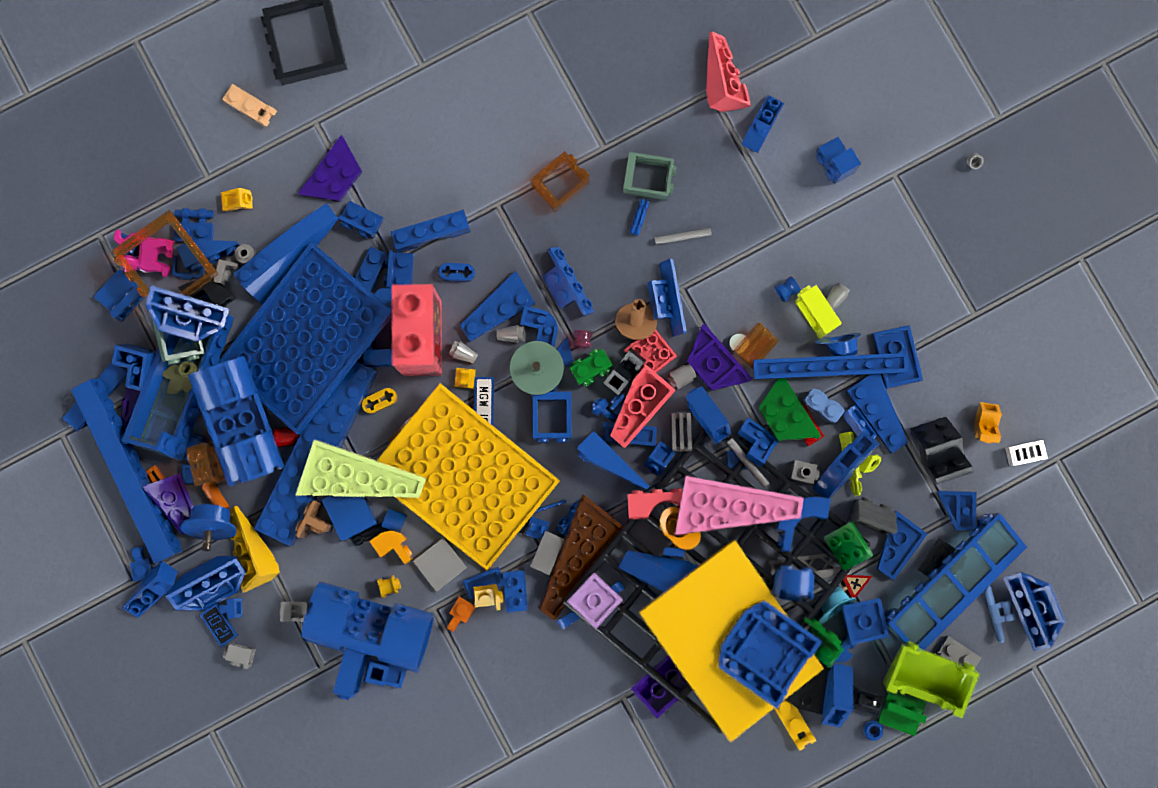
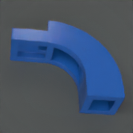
[775,497,831,553]

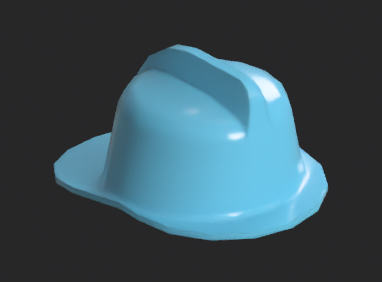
[818,587,856,625]

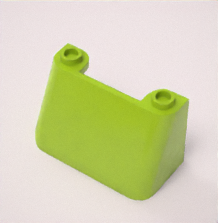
[883,641,980,718]

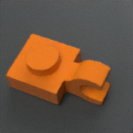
[447,596,475,632]

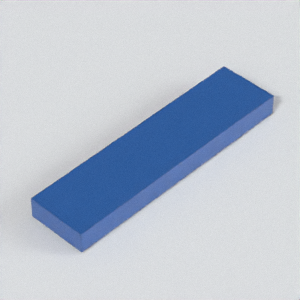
[62,362,127,431]

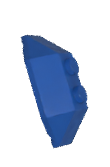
[145,286,229,342]
[166,556,246,611]
[1004,572,1065,651]

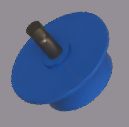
[180,504,237,551]

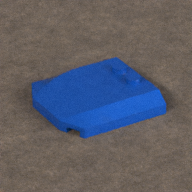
[718,600,822,709]

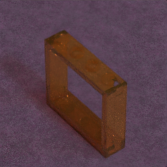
[112,210,219,298]

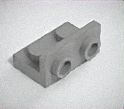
[936,636,982,668]

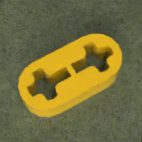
[362,388,398,414]

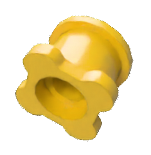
[377,575,401,598]

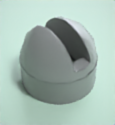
[966,153,984,169]

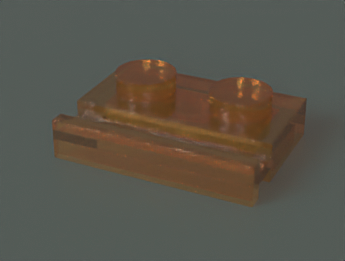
[734,322,779,369]

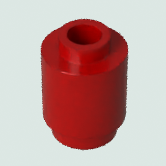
[273,427,300,447]

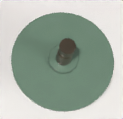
[510,341,564,395]

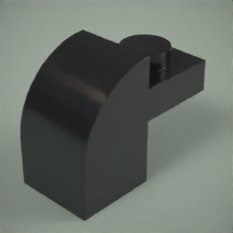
[604,348,646,395]

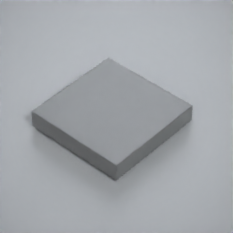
[413,537,467,592]

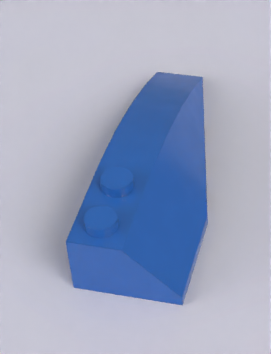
[234,203,339,305]

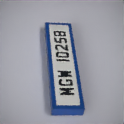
[474,377,494,426]

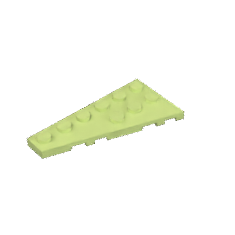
[296,439,426,497]

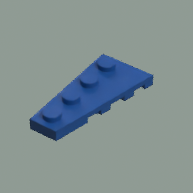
[846,374,908,454]

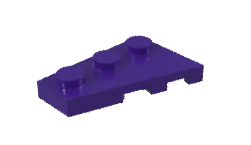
[143,473,194,534]

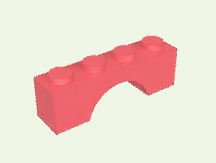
[627,488,683,520]

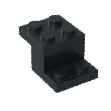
[910,417,973,484]

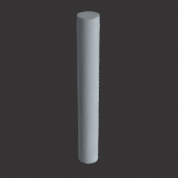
[654,228,712,245]
[727,438,769,488]

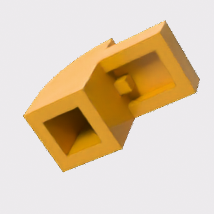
[974,402,1002,443]
[369,531,413,564]

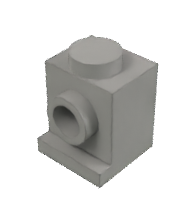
[789,460,820,484]
[223,643,256,669]

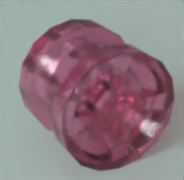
[573,330,593,348]

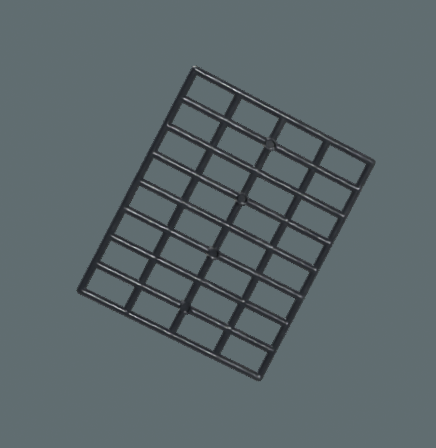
[563,429,870,733]

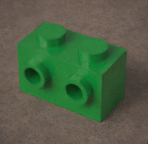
[570,348,613,387]

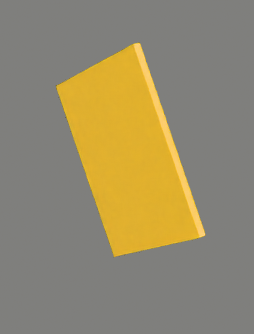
[376,383,560,571]
[639,540,824,742]

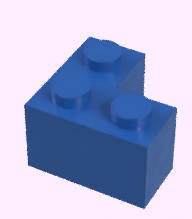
[816,136,861,184]
[112,344,156,391]

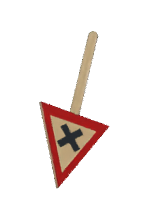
[814,575,873,603]

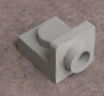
[213,258,241,286]

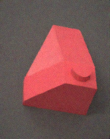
[706,32,751,112]
[610,365,675,448]

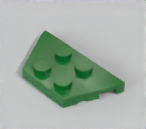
[759,378,821,442]

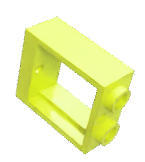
[795,285,842,339]

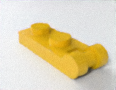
[774,699,816,751]

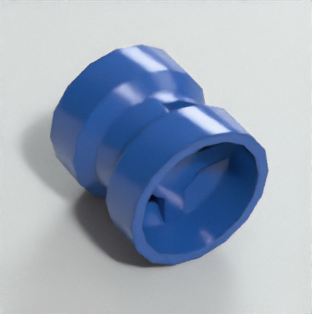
[774,276,801,302]

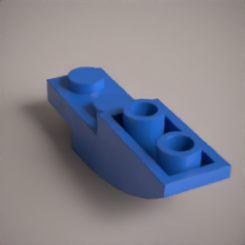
[813,431,879,499]

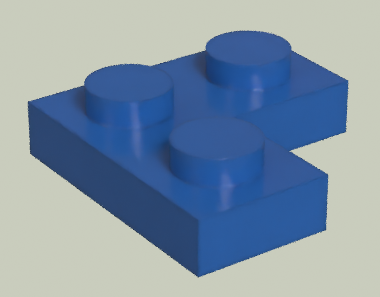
[737,417,778,467]

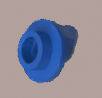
[591,398,617,421]

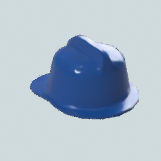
[815,333,861,356]

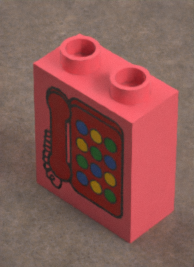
[392,284,442,376]

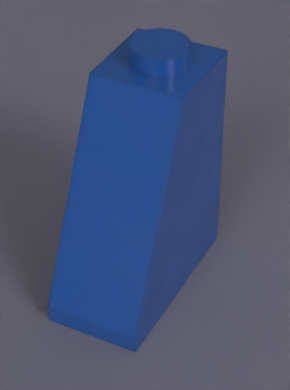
[821,664,853,728]

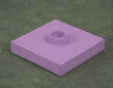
[567,573,623,629]

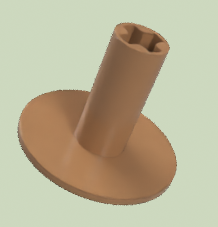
[615,299,657,340]

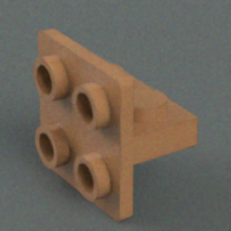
[295,500,333,538]

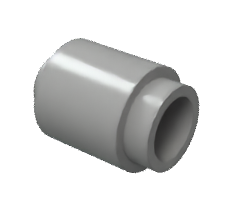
[235,244,257,265]
[667,364,696,390]

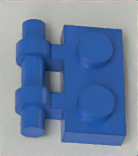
[174,208,214,243]

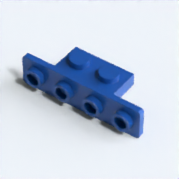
[542,247,594,316]
[647,259,687,337]

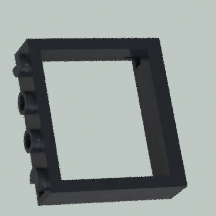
[261,0,348,86]

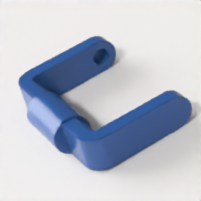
[172,255,204,280]

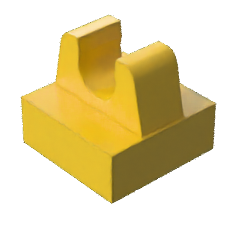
[455,368,476,389]

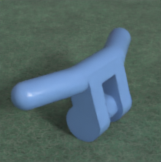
[984,586,1016,643]

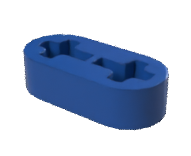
[439,263,475,282]

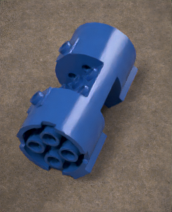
[188,356,285,487]
[302,582,434,673]

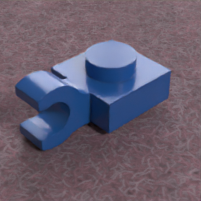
[130,546,153,582]

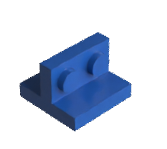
[841,598,890,645]

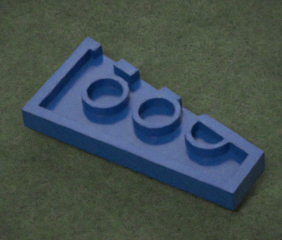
[460,271,535,342]

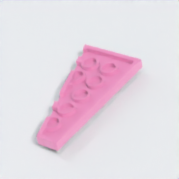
[675,476,804,535]

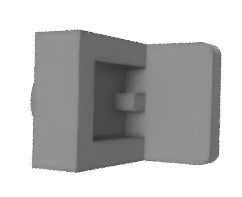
[280,601,311,622]

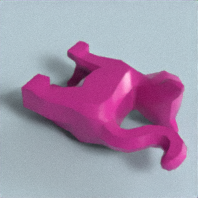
[114,229,174,277]

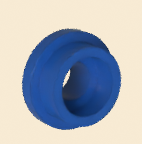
[863,720,883,741]

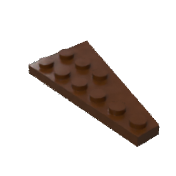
[538,494,623,620]

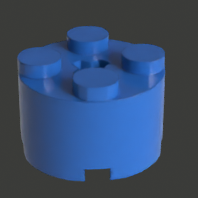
[773,566,814,601]

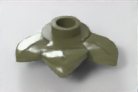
[162,361,198,394]

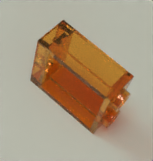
[530,151,590,212]
[186,443,227,486]

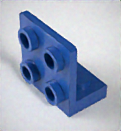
[94,269,148,322]

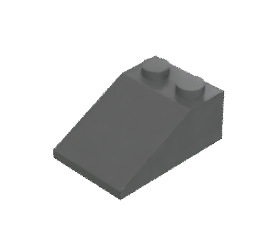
[848,497,898,535]

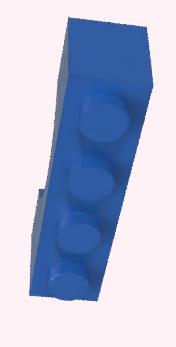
[391,210,471,253]

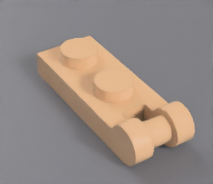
[222,84,277,127]

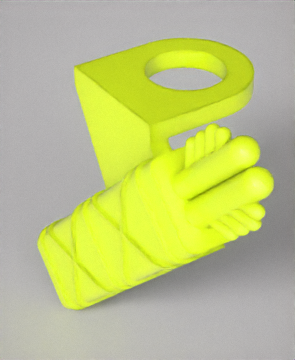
[839,431,881,496]

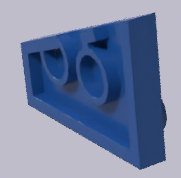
[877,511,927,581]

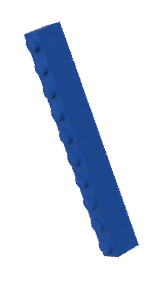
[71,379,182,564]

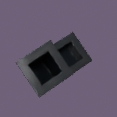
[178,280,236,307]

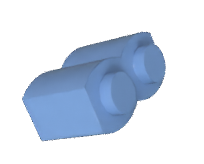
[802,389,844,424]

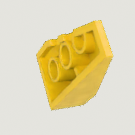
[230,506,280,592]

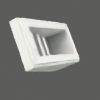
[1005,440,1048,467]

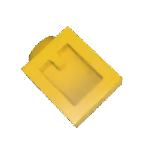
[221,188,253,212]
[473,584,503,611]

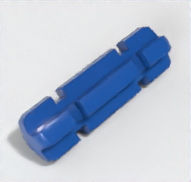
[630,199,649,236]

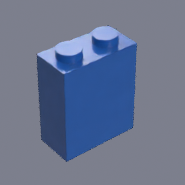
[321,495,379,541]

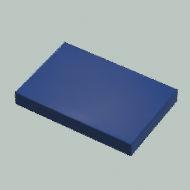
[872,325,923,389]

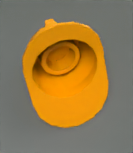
[660,507,701,550]

